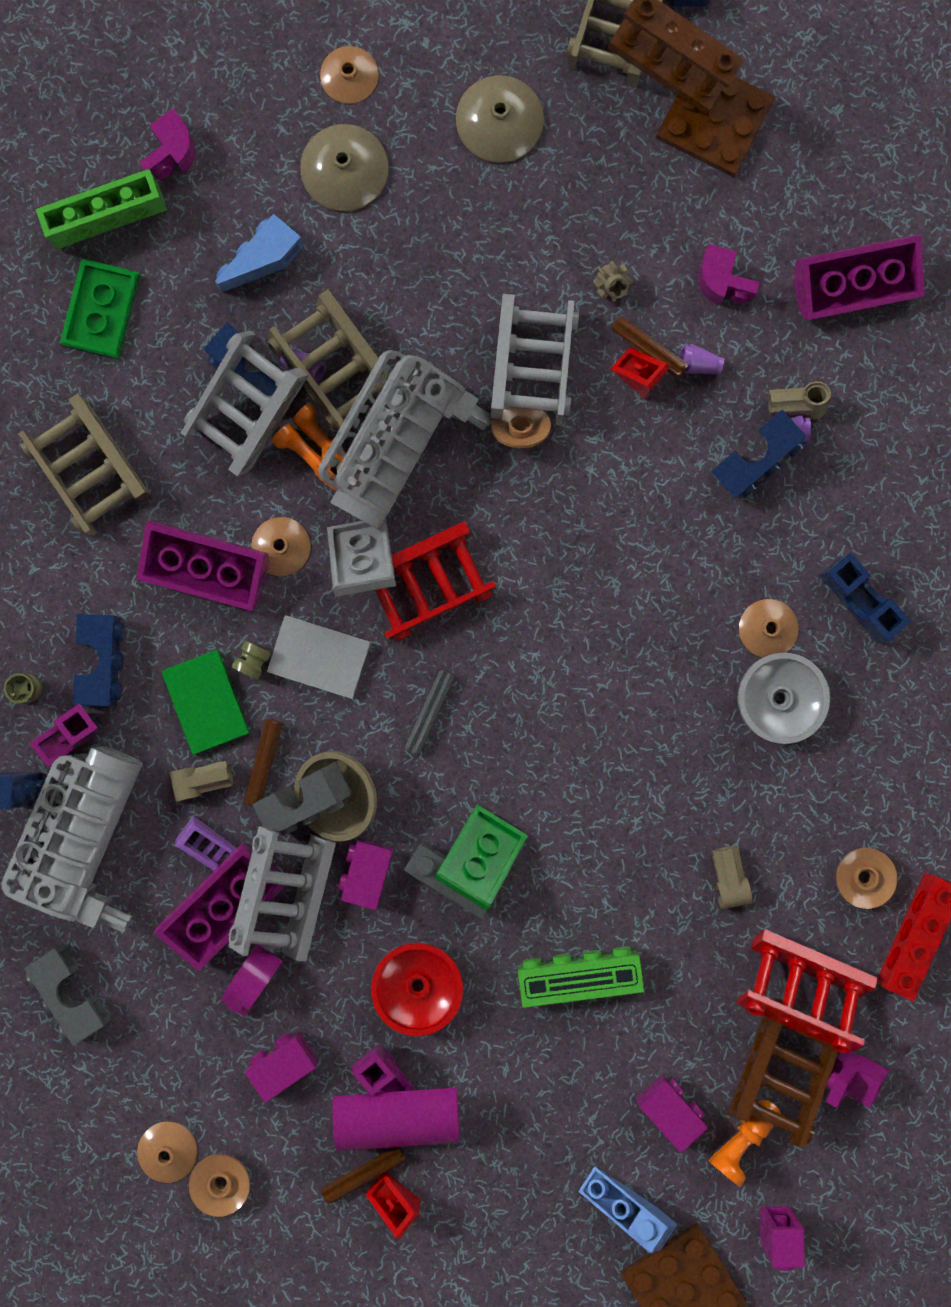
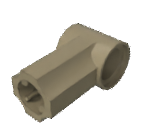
[768,381,831,420]
[169,761,233,801]
[712,846,752,909]

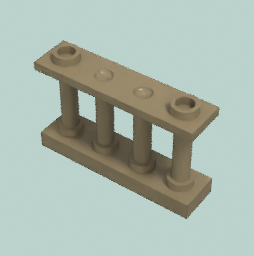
[566,0,663,88]
[267,289,389,433]
[18,393,151,536]

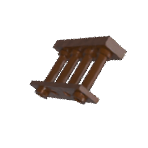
[607,0,745,115]
[727,998,840,1149]

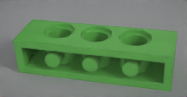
[35,169,168,250]

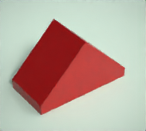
[611,347,670,399]
[365,1172,421,1239]

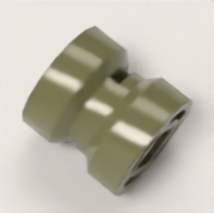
[231,640,272,680]
[4,673,43,703]

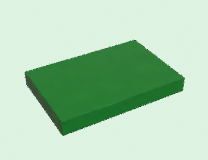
[59,258,141,360]
[161,650,250,755]
[434,804,528,911]

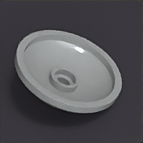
[738,653,830,744]

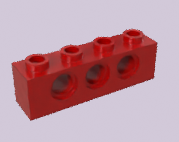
[877,873,951,1002]

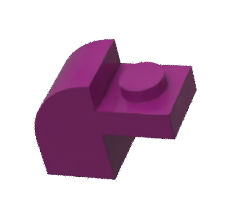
[139,108,195,180]
[698,244,760,305]
[29,704,99,769]
[220,944,283,1018]
[352,1045,414,1096]
[826,1053,889,1108]

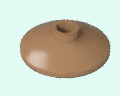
[320,46,379,104]
[491,407,551,448]
[251,517,311,576]
[739,599,799,658]
[836,848,897,909]
[137,1121,198,1183]
[189,1154,250,1217]

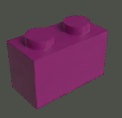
[338,839,394,910]
[244,1031,319,1103]
[636,1074,708,1153]
[759,1206,805,1271]

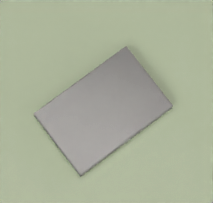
[327,519,396,597]
[267,615,371,699]

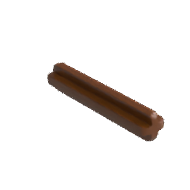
[612,317,688,377]
[244,719,282,807]
[321,1147,405,1204]

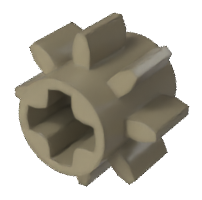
[593,261,633,302]

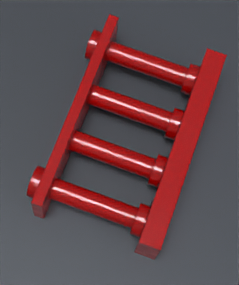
[374,521,496,642]
[736,929,877,1054]

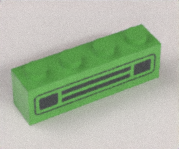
[517,946,644,1008]

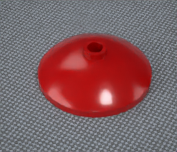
[371,942,463,1036]

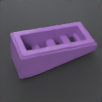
[175,816,237,871]

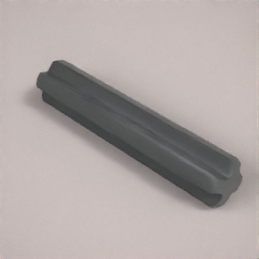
[405,670,454,755]

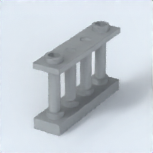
[490,294,579,425]
[181,331,309,477]
[228,826,336,962]

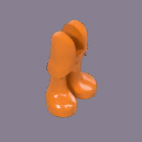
[271,402,347,491]
[709,1099,780,1187]

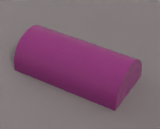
[794,234,924,320]
[136,521,269,611]
[154,842,286,971]
[332,1088,461,1151]

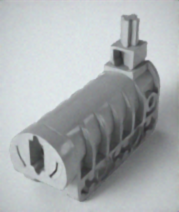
[319,350,491,530]
[1,746,143,933]

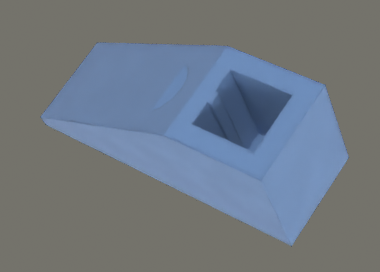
[215,214,304,292]
[578,1166,677,1254]

